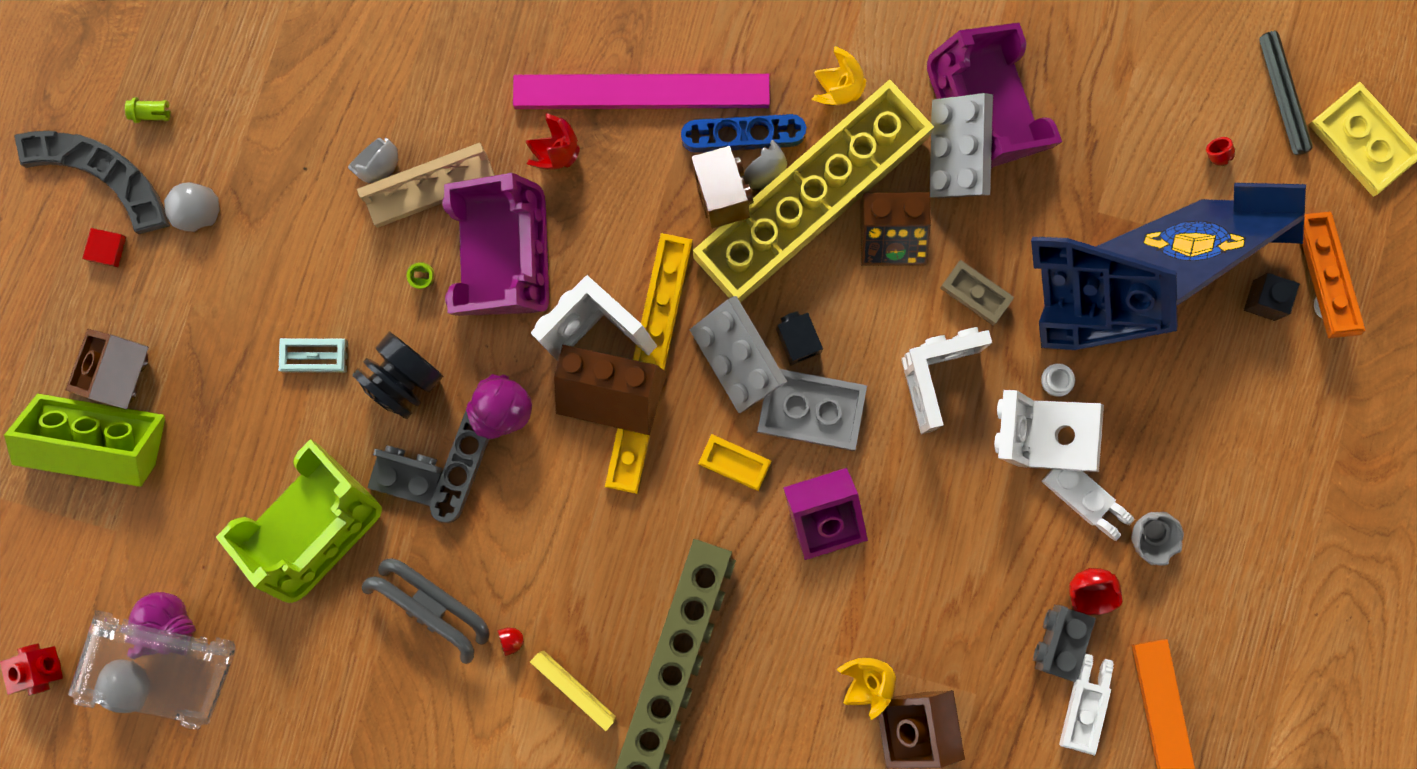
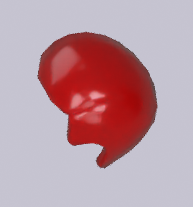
[1069,568,1123,615]

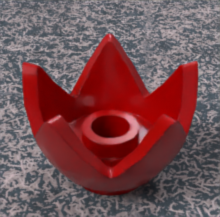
[526,113,580,170]

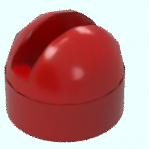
[1206,137,1235,166]
[497,627,524,656]

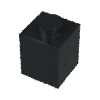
[1244,273,1300,321]
[776,311,823,365]

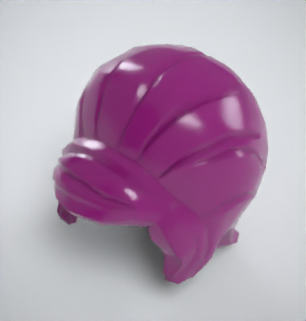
[466,374,532,439]
[127,592,196,660]

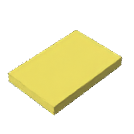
[1308,82,1417,197]

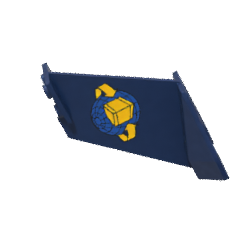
[1031,183,1306,350]

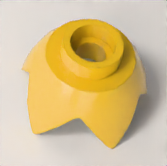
[812,46,866,105]
[836,658,896,720]

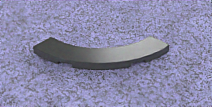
[14,131,170,234]

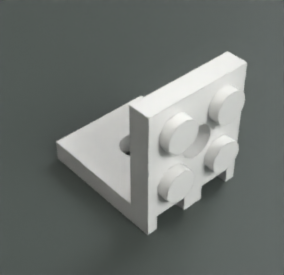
[531,275,657,361]
[901,327,992,434]
[994,390,1104,472]

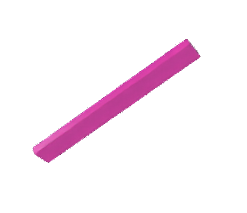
[513,74,770,109]

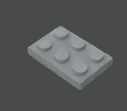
[930,93,993,198]
[689,296,787,413]
[757,369,867,451]

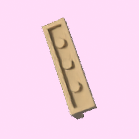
[357,143,495,228]

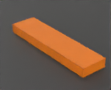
[1302,211,1366,339]
[1131,639,1195,769]

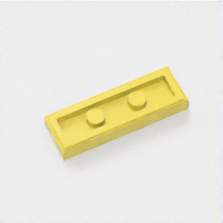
[530,651,616,731]

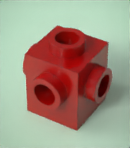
[0,643,63,696]

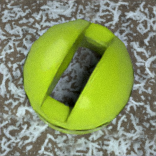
[406,262,435,289]

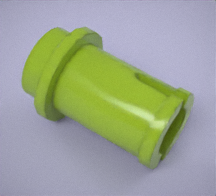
[125,97,171,123]

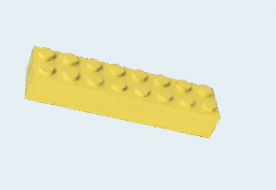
[693,80,934,303]

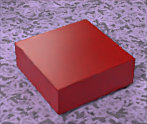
[82,228,126,268]

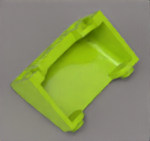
[216,439,382,603]

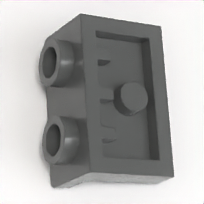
[367,445,444,506]
[1033,604,1096,682]

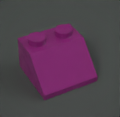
[783,468,868,560]

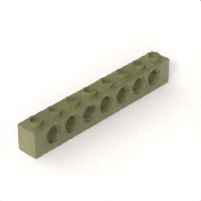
[615,539,736,769]

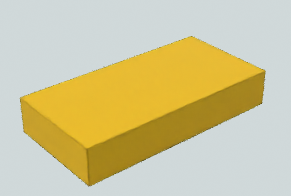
[698,434,772,491]

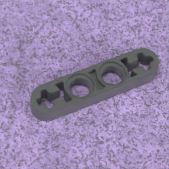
[430,411,489,523]

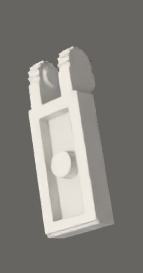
[1042,469,1135,541]
[1059,653,1114,756]

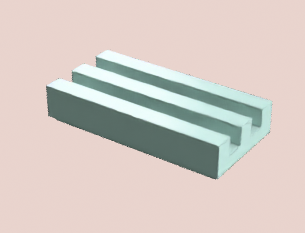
[278,338,348,372]

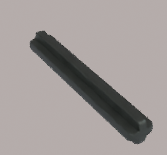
[1259,31,1313,155]

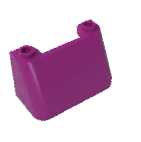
[927,23,1062,168]
[442,173,549,316]

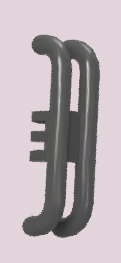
[362,558,490,664]

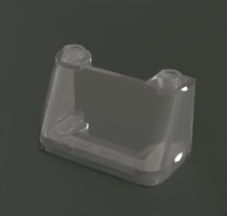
[68,610,236,729]

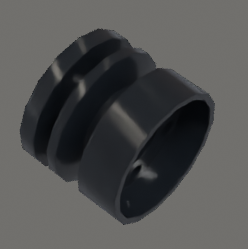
[352,331,444,419]

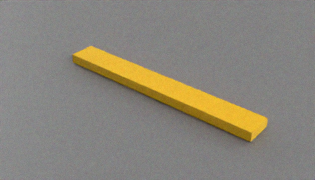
[605,233,693,494]

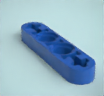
[681,114,806,152]

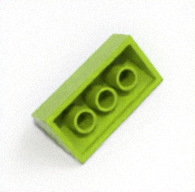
[4,393,165,487]

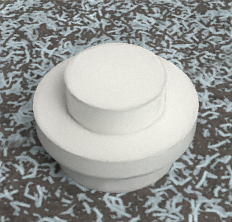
[1041,364,1075,397]

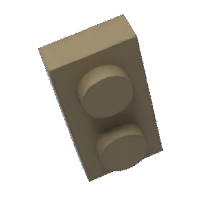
[940,260,1014,326]

